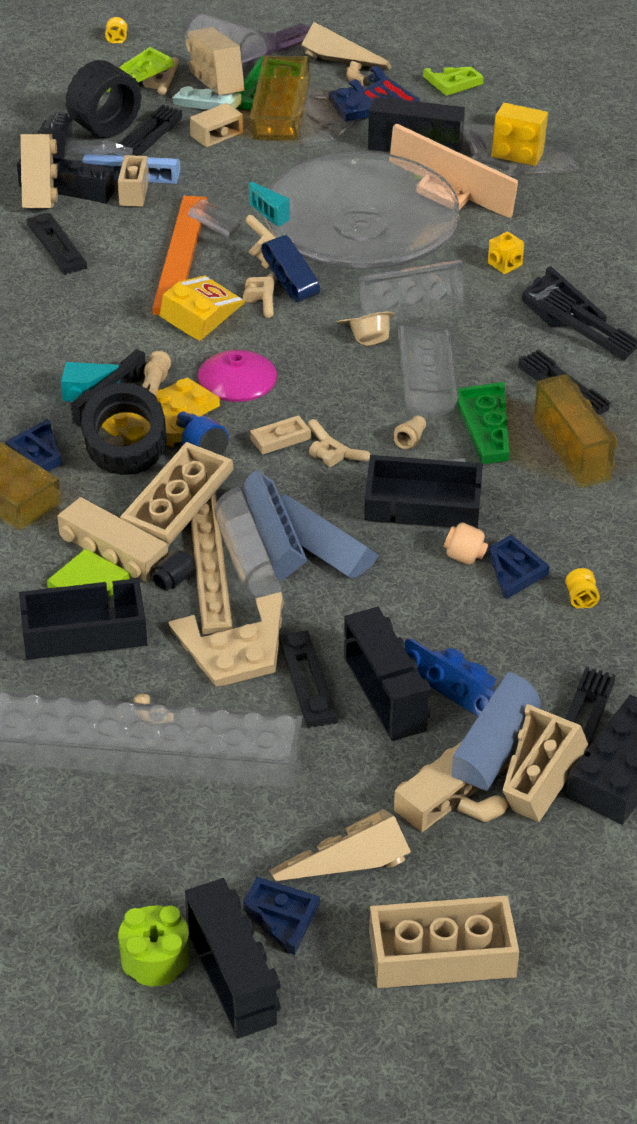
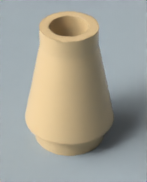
[394,416,426,449]

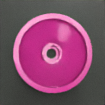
[198,349,277,402]

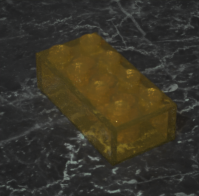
[249,56,311,140]
[533,374,617,488]
[0,442,62,530]

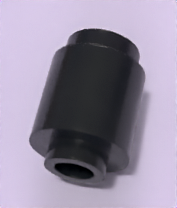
[151,550,195,591]

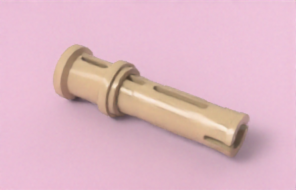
[142,351,171,396]

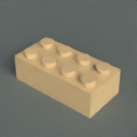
[186,27,245,95]
[369,896,519,988]

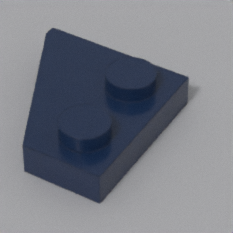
[328,88,373,122]
[6,419,62,476]
[489,535,550,599]
[243,877,320,955]

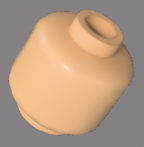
[443,523,488,565]

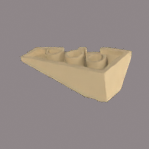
[269,809,411,881]

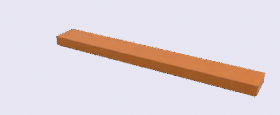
[152,195,207,315]

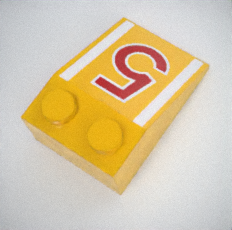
[159,275,245,341]

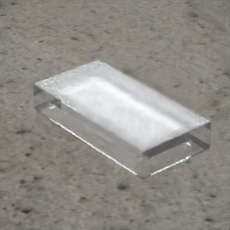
[188,199,242,238]

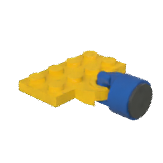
[102,377,229,455]

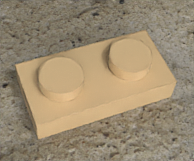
[250,415,311,455]

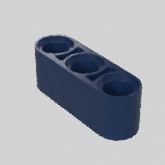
[261,235,320,303]

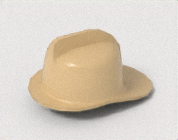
[336,311,395,346]

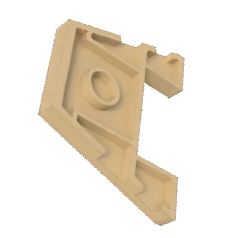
[169,592,284,687]

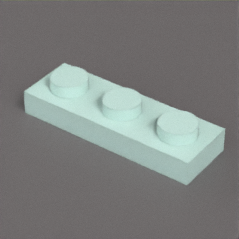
[172,86,242,110]

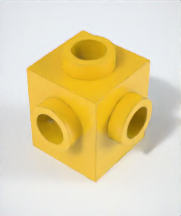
[488,231,524,274]

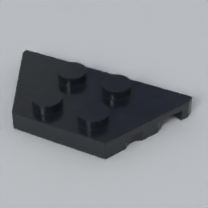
[522,266,607,327]

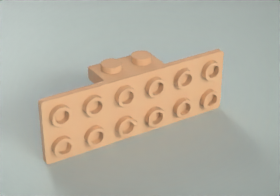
[389,124,518,218]

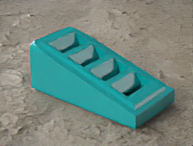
[249,181,290,227]

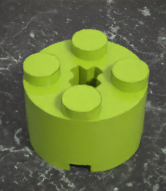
[118,905,190,986]

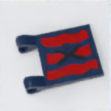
[349,66,420,102]

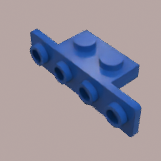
[404,638,497,717]

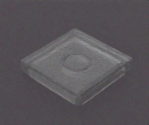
[68,141,133,156]

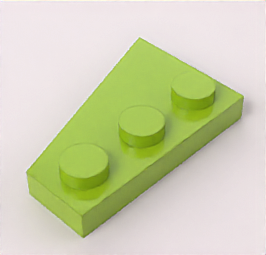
[106,47,175,93]

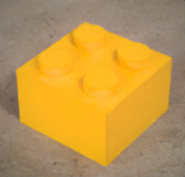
[491,103,548,166]

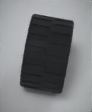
[65,60,142,138]
[81,382,167,475]

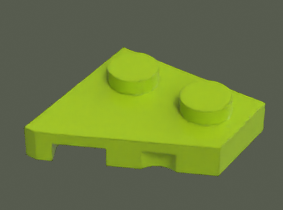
[423,67,484,96]

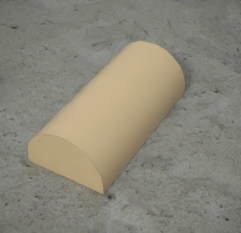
[120,442,233,546]

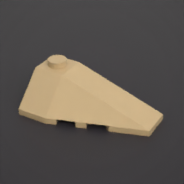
[301,22,392,70]

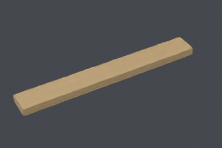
[190,492,232,634]

